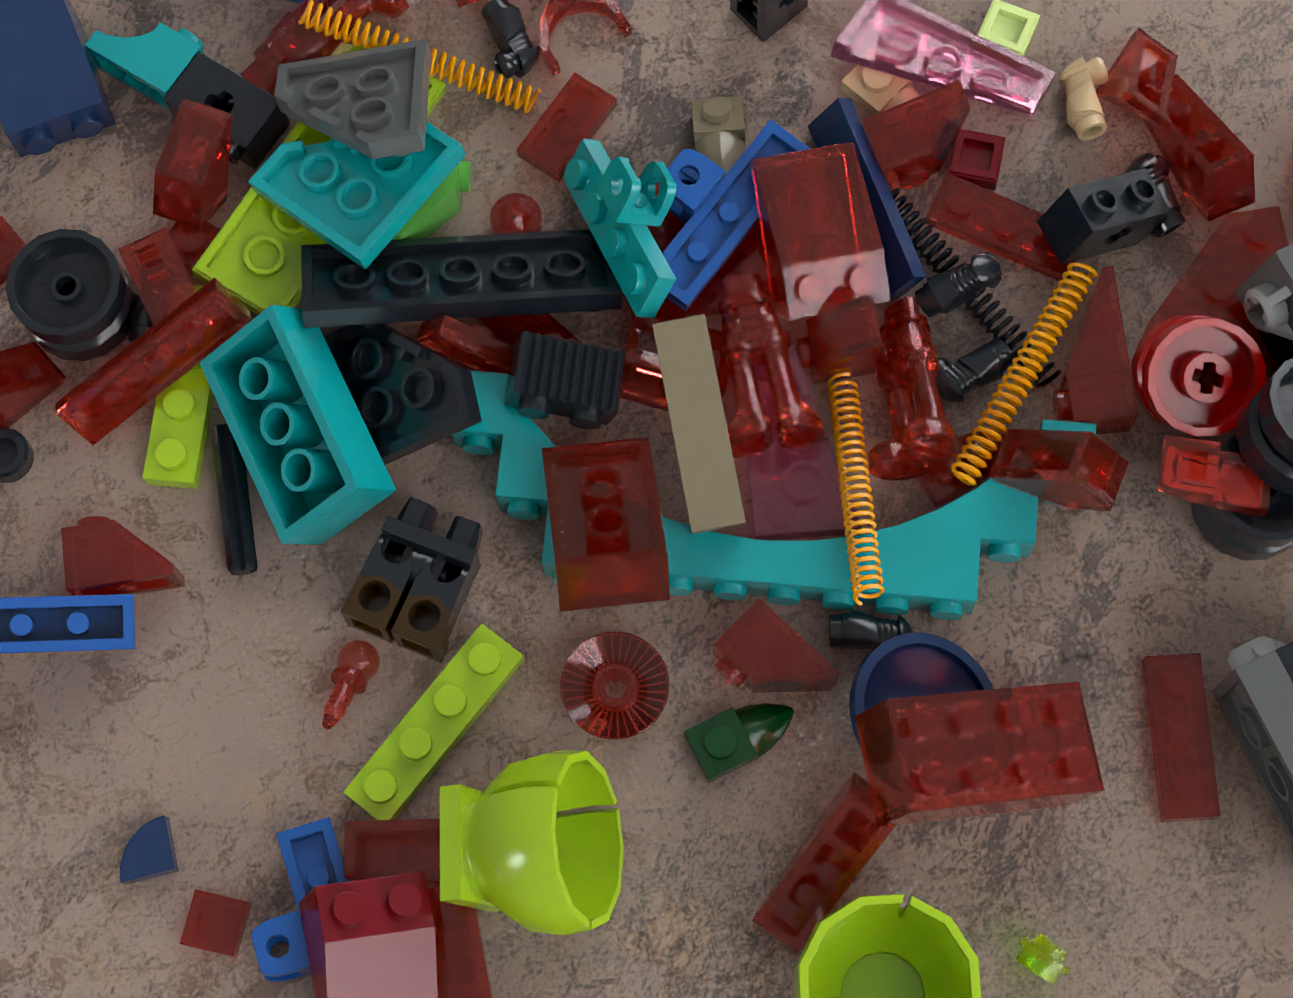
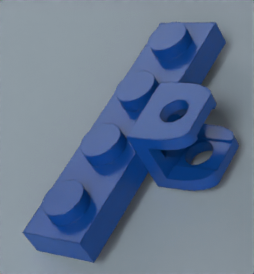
[662,119,812,312]
[251,817,348,982]

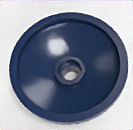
[849,633,1002,797]

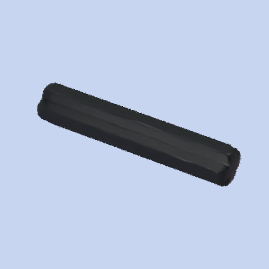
[211,423,258,576]

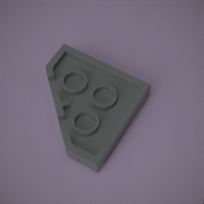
[274,39,431,159]

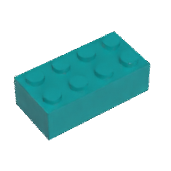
[199,305,396,545]

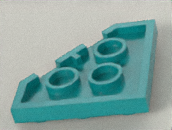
[248,122,466,270]

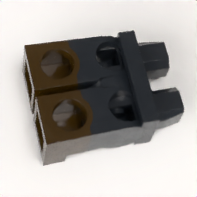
[340,497,483,663]

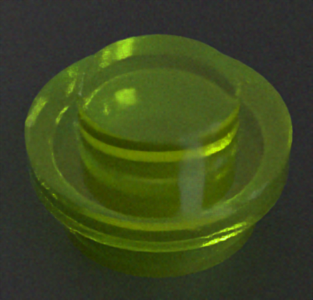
[1016,933,1072,984]

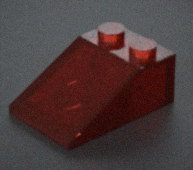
[750,142,891,320]
[542,437,670,612]

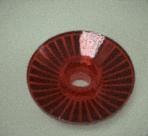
[560,632,670,740]

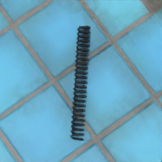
[891,188,1061,387]

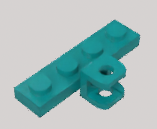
[562,139,677,318]

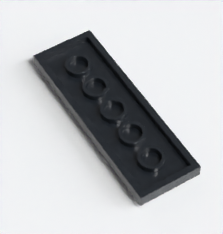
[301,229,622,328]

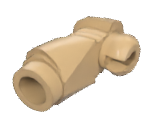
[1058,56,1109,141]

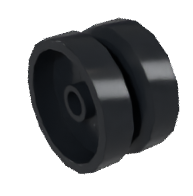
[5,229,136,361]
[1236,358,1293,496]
[1190,434,1293,560]

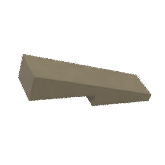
[652,314,746,535]

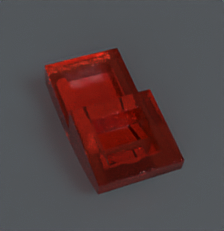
[1157,435,1271,517]

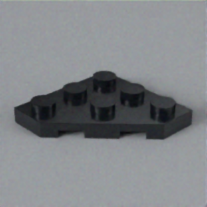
[320,324,482,465]

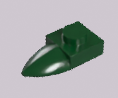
[684,703,794,783]

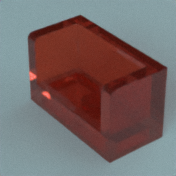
[344,818,440,884]

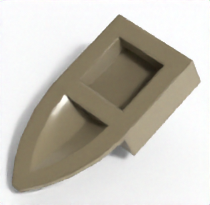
[691,96,745,175]

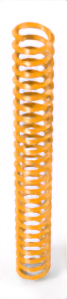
[298,0,541,114]
[951,262,1098,486]
[827,372,885,606]

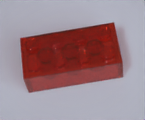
[855,681,1105,827]

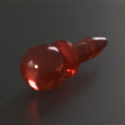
[322,640,380,730]

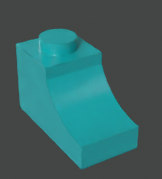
[85,22,205,111]

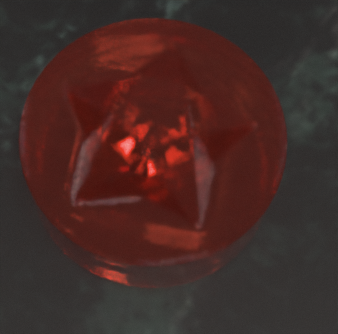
[490,193,543,234]

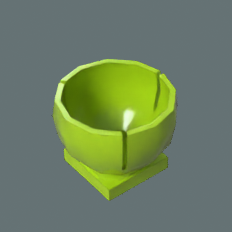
[440,750,624,936]
[794,894,982,998]

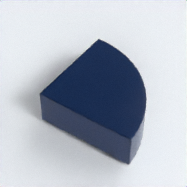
[120,815,179,885]

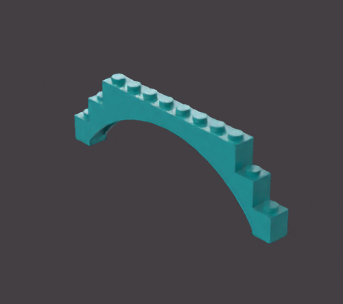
[452,371,1096,620]

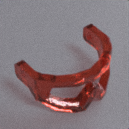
[538,0,632,76]

